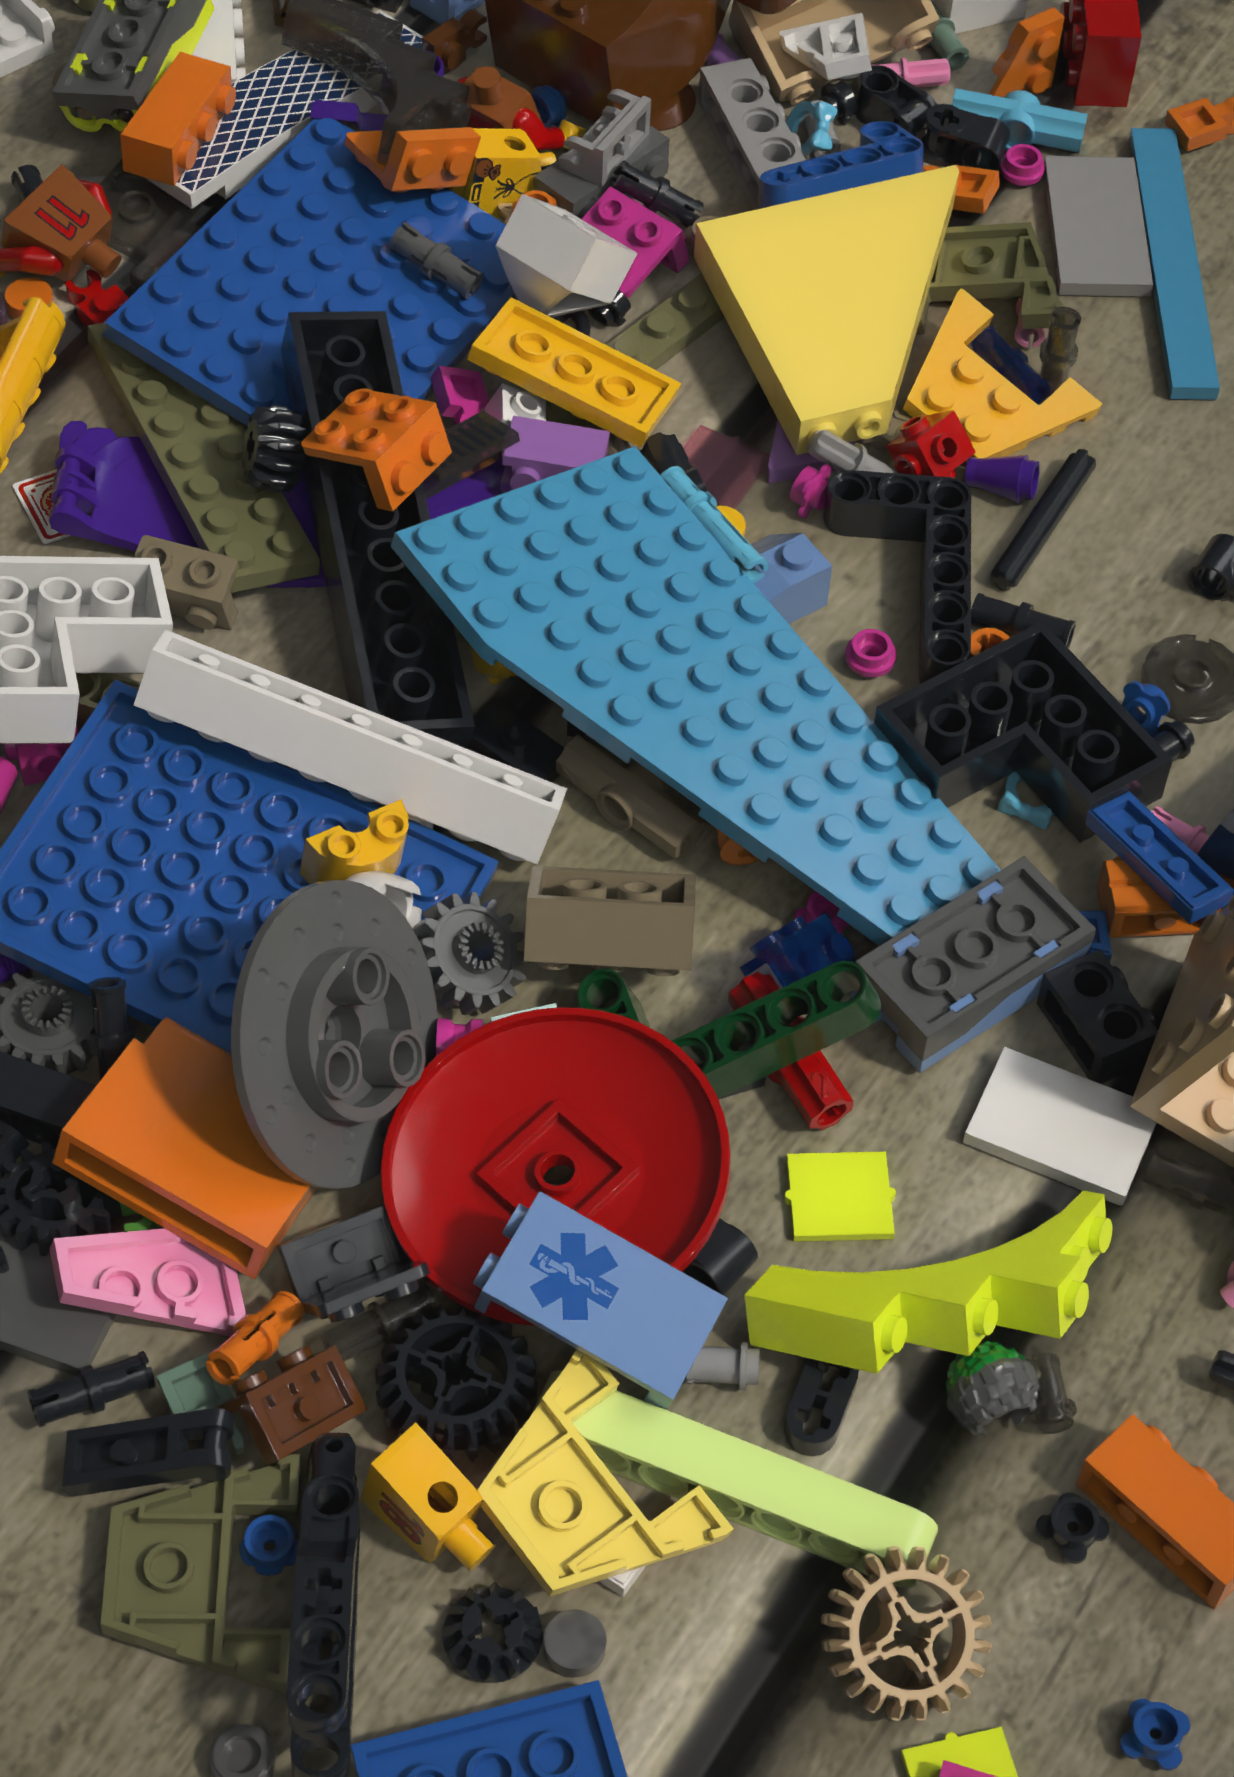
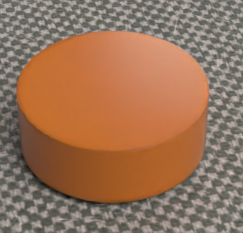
[5,277,54,319]

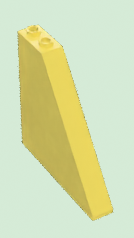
[694,165,959,455]

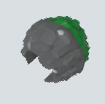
[945,1341,1040,1436]

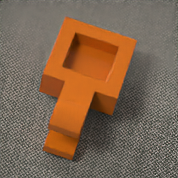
[1165,96,1234,152]

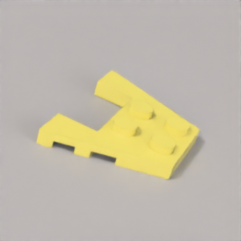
[477,1349,734,1597]

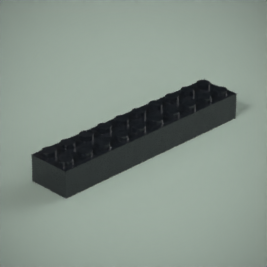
[281,311,475,749]

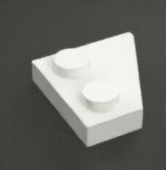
[779,13,872,80]

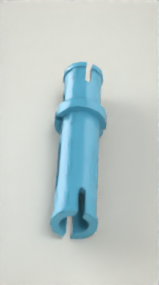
[660,466,769,583]

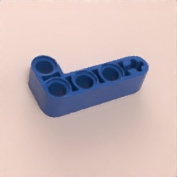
[760,121,923,208]

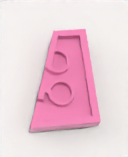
[50,1228,246,1336]

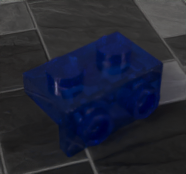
[739,913,856,987]

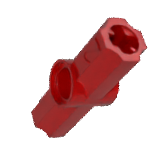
[728,971,854,1131]

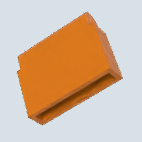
[52,1017,318,1280]

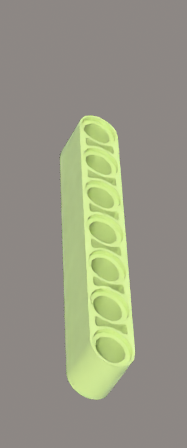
[529,1370,938,1588]

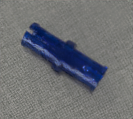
[970,325,1051,405]

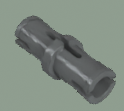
[389,222,484,300]

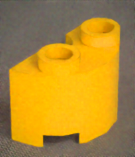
[299,799,409,884]

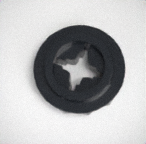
[443,1582,543,1683]

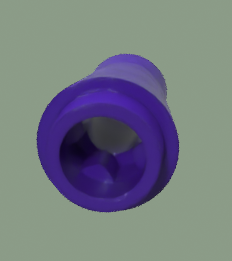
[965,455,1040,503]

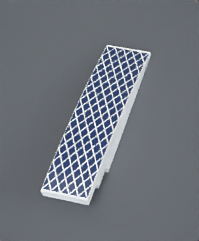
[144,10,423,209]

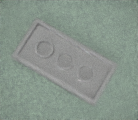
[1044,156,1153,297]

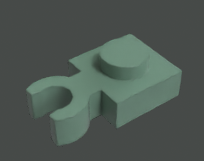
[156,1351,244,1455]

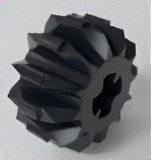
[242,405,308,493]

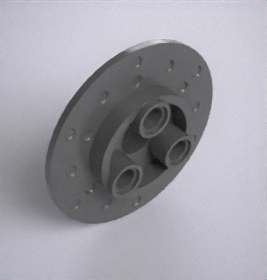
[231,880,438,1189]

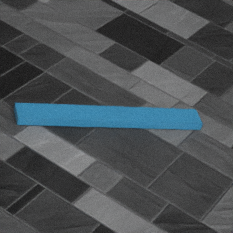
[1129,128,1220,400]

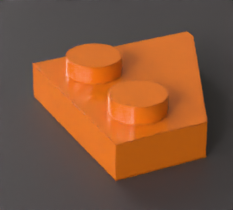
[988,7,1065,97]

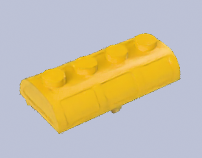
[0,297,66,474]

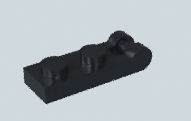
[62,1408,234,1497]

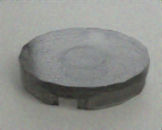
[1141,634,1234,724]

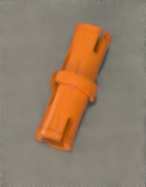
[206,1291,305,1386]

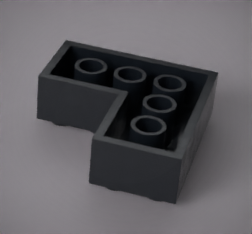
[874,621,1173,843]

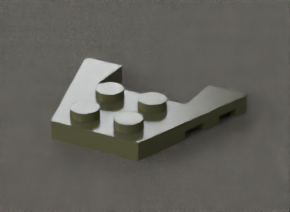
[916,222,1066,335]
[100,1454,301,1693]

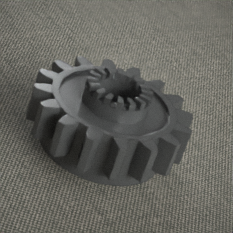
[413,892,526,1015]
[0,970,98,1075]

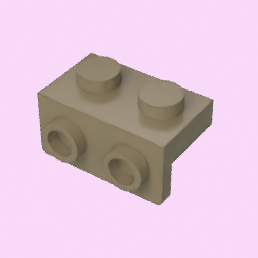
[133,535,239,630]

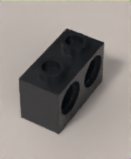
[1036,950,1159,1084]

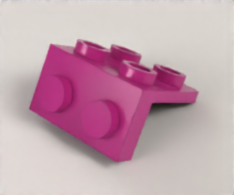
[582,186,690,298]

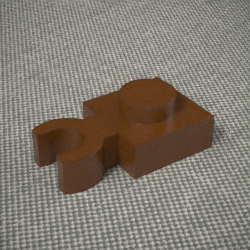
[422,9,487,75]

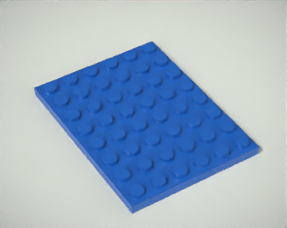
[103,118,518,427]
[0,679,499,1054]

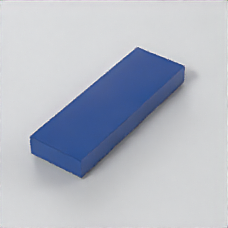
[1086,791,1234,924]

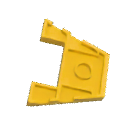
[903,288,1102,462]

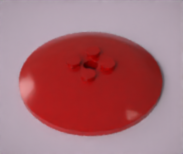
[381,1007,731,1326]

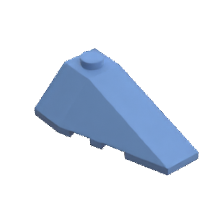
[751,533,832,624]

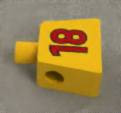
[360,1422,496,1571]

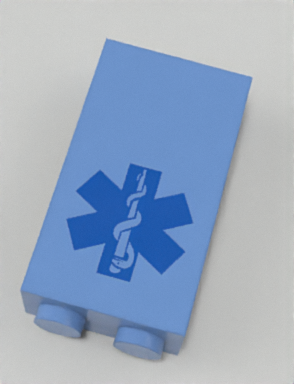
[473,1191,728,1410]

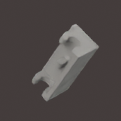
[559,89,651,187]

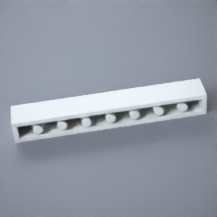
[134,630,567,865]

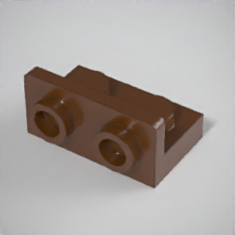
[217,1345,368,1466]

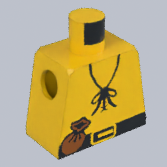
[448,128,557,219]

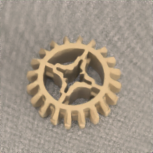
[821,1546,992,1721]

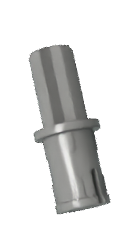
[807,430,897,473]

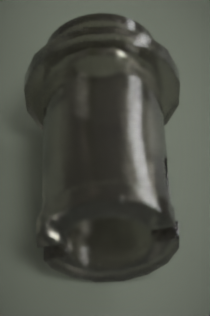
[1026,1353,1077,1434]

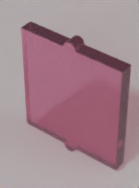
[684,425,770,509]

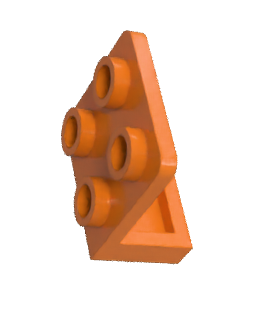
[344,127,481,193]
[301,388,452,512]

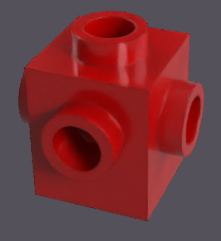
[886,410,976,478]

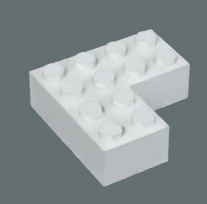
[0,556,173,744]

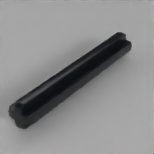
[991,449,1096,591]

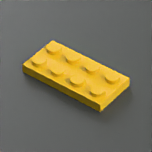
[467,297,682,448]

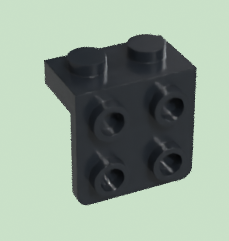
[276,1203,430,1323]

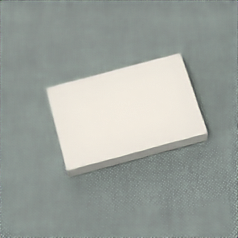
[963,1047,1157,1206]

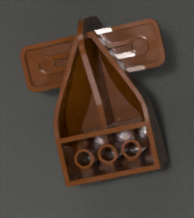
[485,0,797,123]

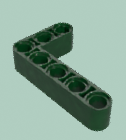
[577,961,881,1099]

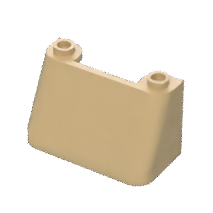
[728,0,940,105]

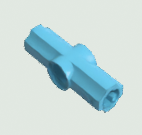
[948,88,1088,153]

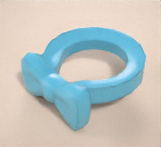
[786,101,837,156]
[998,771,1054,830]

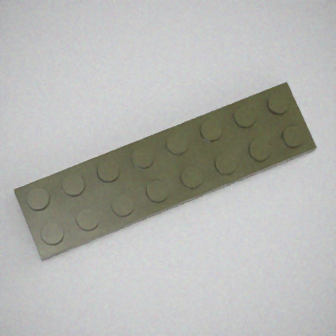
[88,323,320,593]

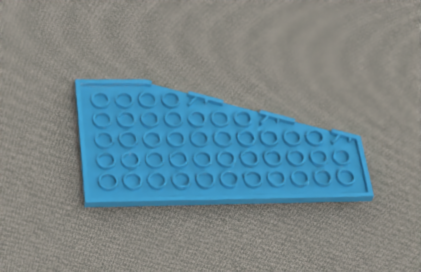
[391,446,1001,946]

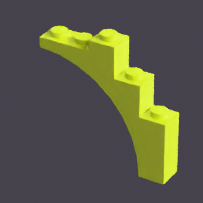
[744,1190,1112,1374]

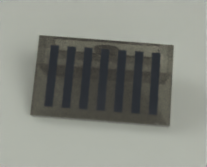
[423,410,520,499]

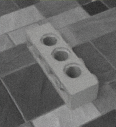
[698,58,806,210]

